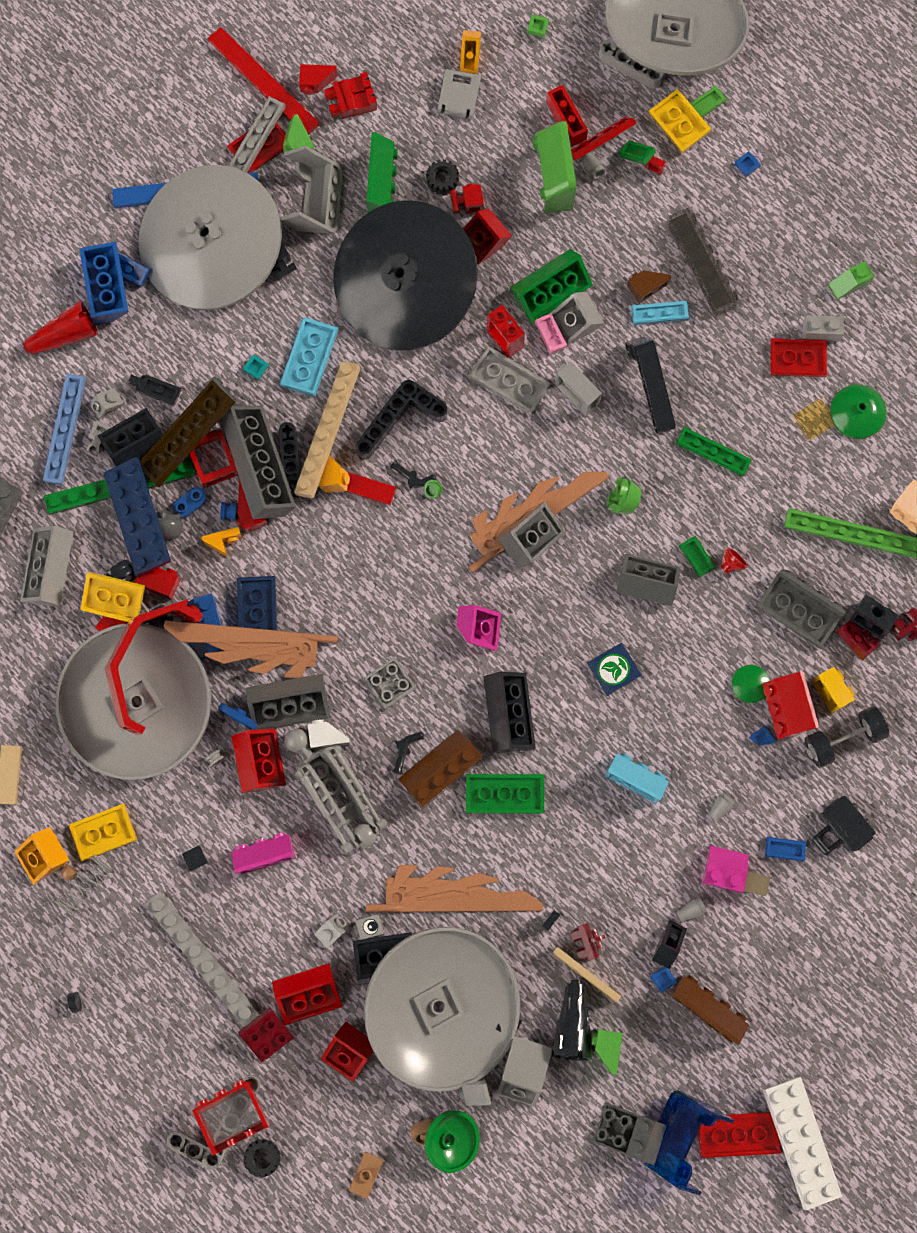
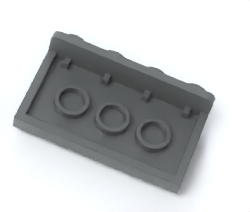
[756,569,846,649]

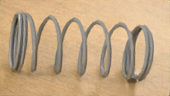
[54,855,112,916]

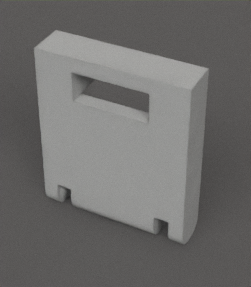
[437,69,481,119]

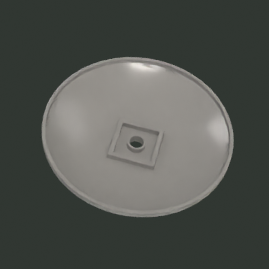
[605,0,749,75]
[139,165,282,310]
[56,624,211,780]
[364,927,520,1091]

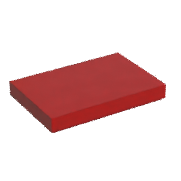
[227,122,286,173]
[770,338,827,377]

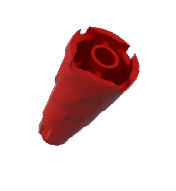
[23,301,98,355]

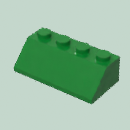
[366,132,398,212]
[509,249,593,324]

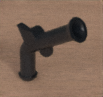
[390,460,437,490]
[392,731,424,775]

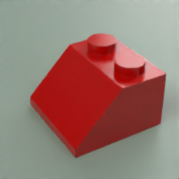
[463,209,512,264]
[321,1021,374,1082]

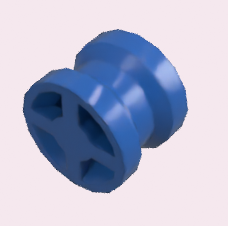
[220,502,238,521]

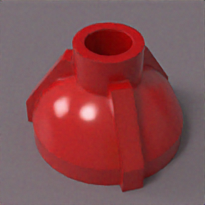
[721,547,748,574]

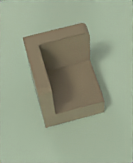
[743,871,771,896]

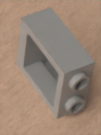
[555,362,602,416]

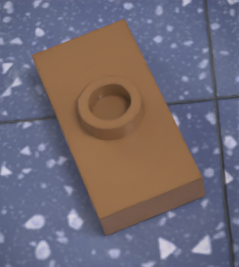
[349,1151,384,1199]

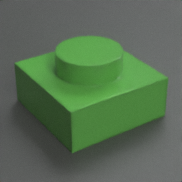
[527,14,549,38]

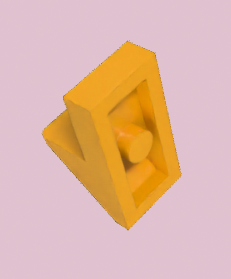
[202,527,242,557]

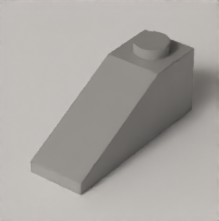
[459,1077,491,1106]

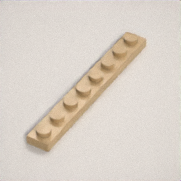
[294,362,360,498]

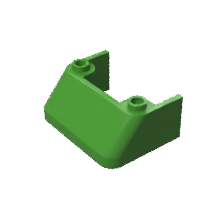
[532,121,576,213]

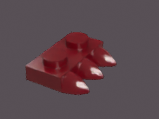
[837,620,879,661]

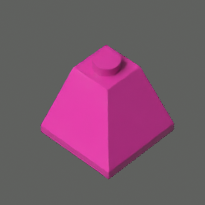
[456,605,501,651]

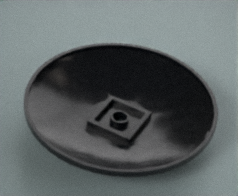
[333,200,478,351]

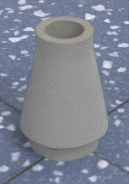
[582,152,606,179]
[708,792,735,822]
[676,898,707,922]

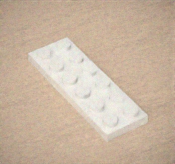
[763,1077,842,1210]

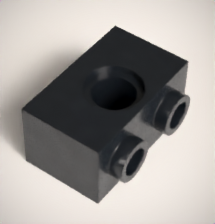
[849,594,898,640]

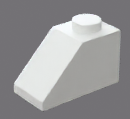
[308,720,350,750]

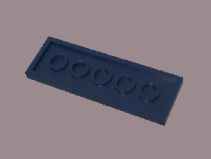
[104,457,171,577]

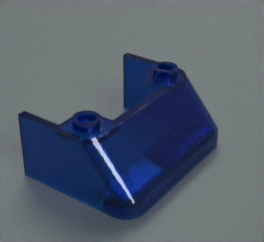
[644,1090,734,1195]

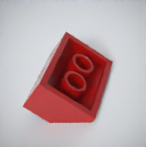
[763,671,819,740]
[231,729,286,793]
[272,963,343,1025]

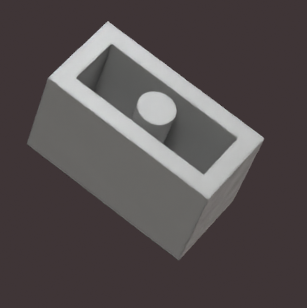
[802,315,844,342]

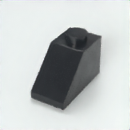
[652,920,687,969]

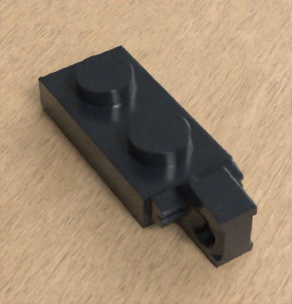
[128,374,182,407]

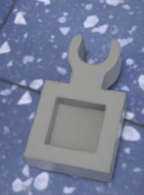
[86,420,111,455]

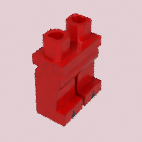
[324,71,377,119]

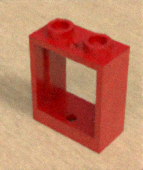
[486,305,525,358]
[190,430,238,489]

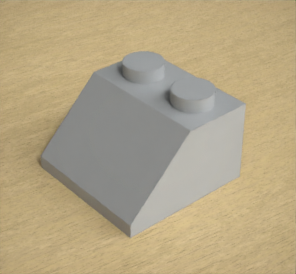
[549,292,604,345]

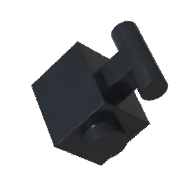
[272,242,297,280]

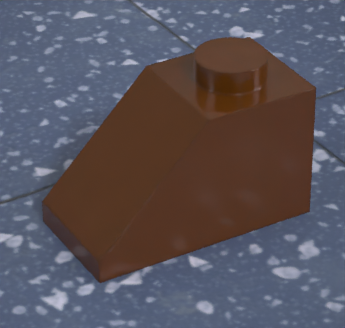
[627,270,671,304]

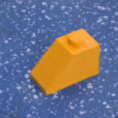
[460,30,481,74]
[318,455,350,493]

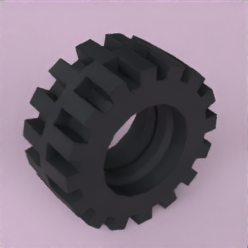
[426,159,459,195]
[243,1139,281,1178]

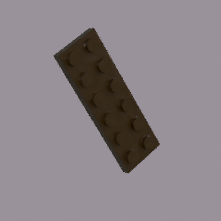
[140,380,235,487]

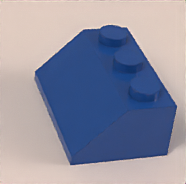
[180,593,224,660]

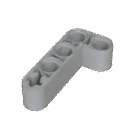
[599,40,667,89]

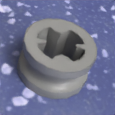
[205,750,225,768]

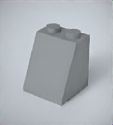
[496,1036,552,1107]

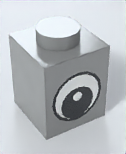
[353,914,384,940]

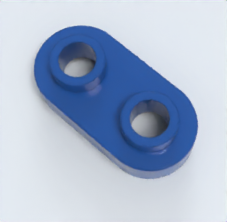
[172,487,207,519]

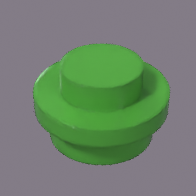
[424,480,443,499]

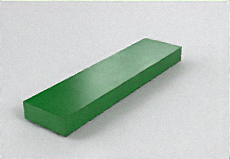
[676,427,752,477]

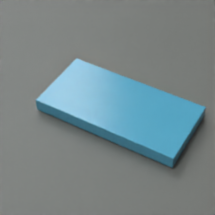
[280,317,339,397]

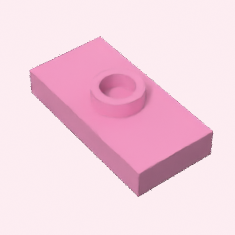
[534,313,567,354]

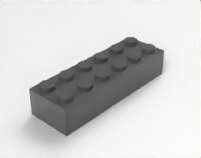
[221,406,296,519]

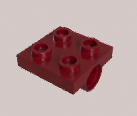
[238,1007,294,1062]

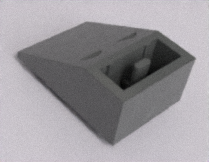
[593,1102,667,1165]

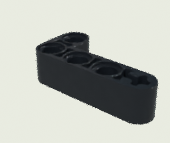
[279,422,321,497]

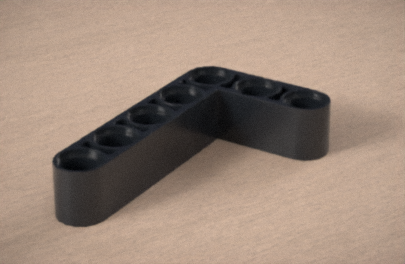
[625,336,676,434]
[355,380,447,459]

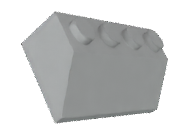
[20,526,73,606]

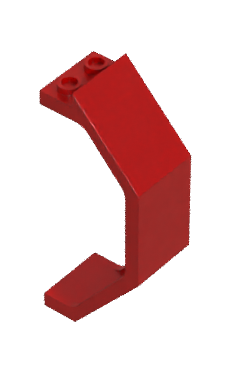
[104,599,203,735]

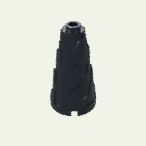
[551,980,592,1061]

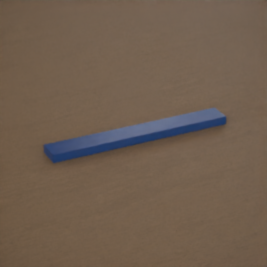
[112,172,259,208]

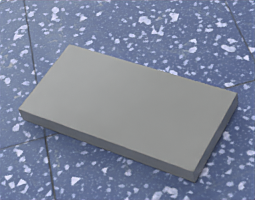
[468,346,551,416]

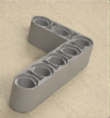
[167,1075,261,1170]

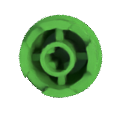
[607,477,641,514]

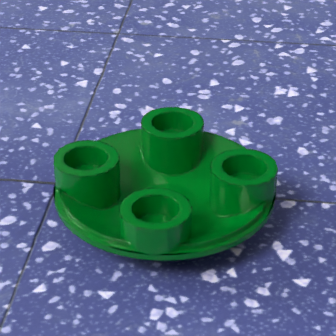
[732,665,770,703]

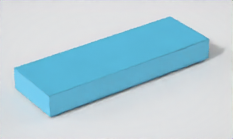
[631,301,689,325]

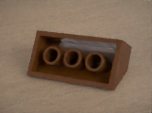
[398,730,483,809]
[668,975,749,1045]

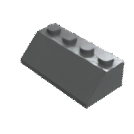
[246,674,331,730]

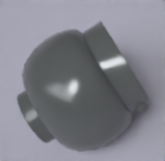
[156,510,183,543]

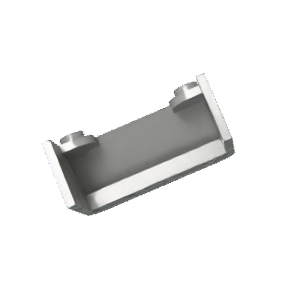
[280,145,343,234]

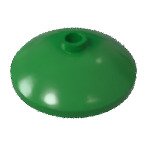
[830,384,887,439]
[425,1110,480,1173]

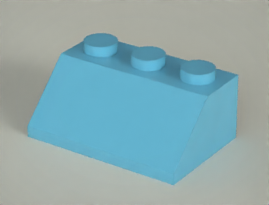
[605,753,669,804]

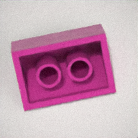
[231,832,296,875]

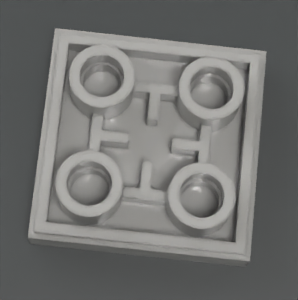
[363,657,417,710]

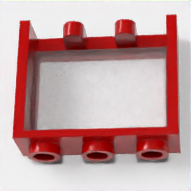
[192,1080,271,1155]

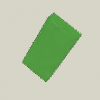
[690,85,727,118]

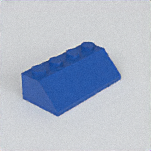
[79,241,129,325]

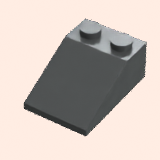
[497,502,566,568]

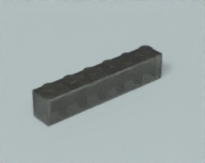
[667,208,738,317]

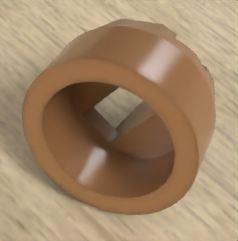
[61,864,78,881]

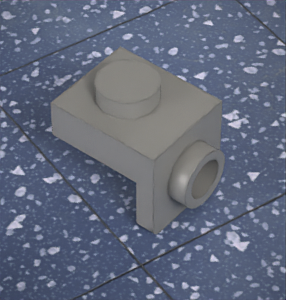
[91,388,124,419]
[314,914,349,949]

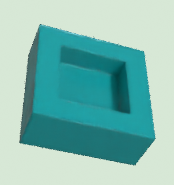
[243,354,269,380]

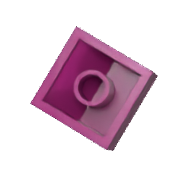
[702,845,749,893]

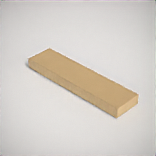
[552,947,621,1002]

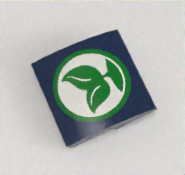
[587,643,642,696]

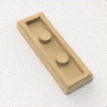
[0,745,22,805]

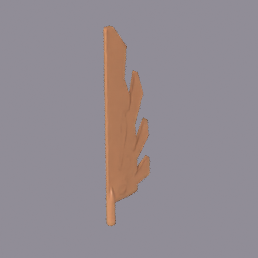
[468,472,609,573]
[164,620,338,678]
[366,865,543,912]

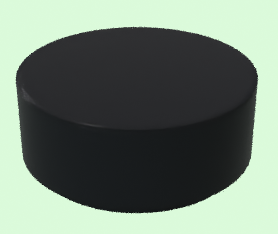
[67,992,82,1013]

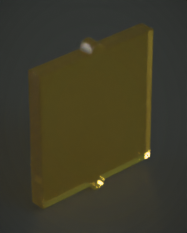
[793,398,835,441]

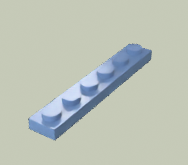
[43,374,86,485]

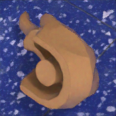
[410,1117,434,1145]

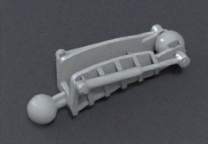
[284,729,387,854]

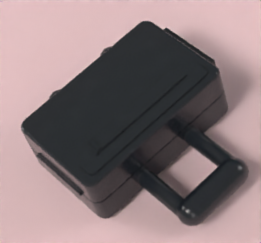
[812,795,876,855]

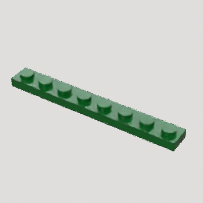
[44,457,196,515]

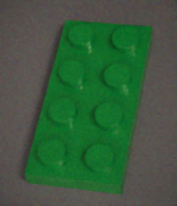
[466,774,544,814]

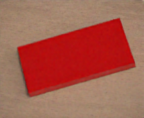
[697,1112,782,1158]

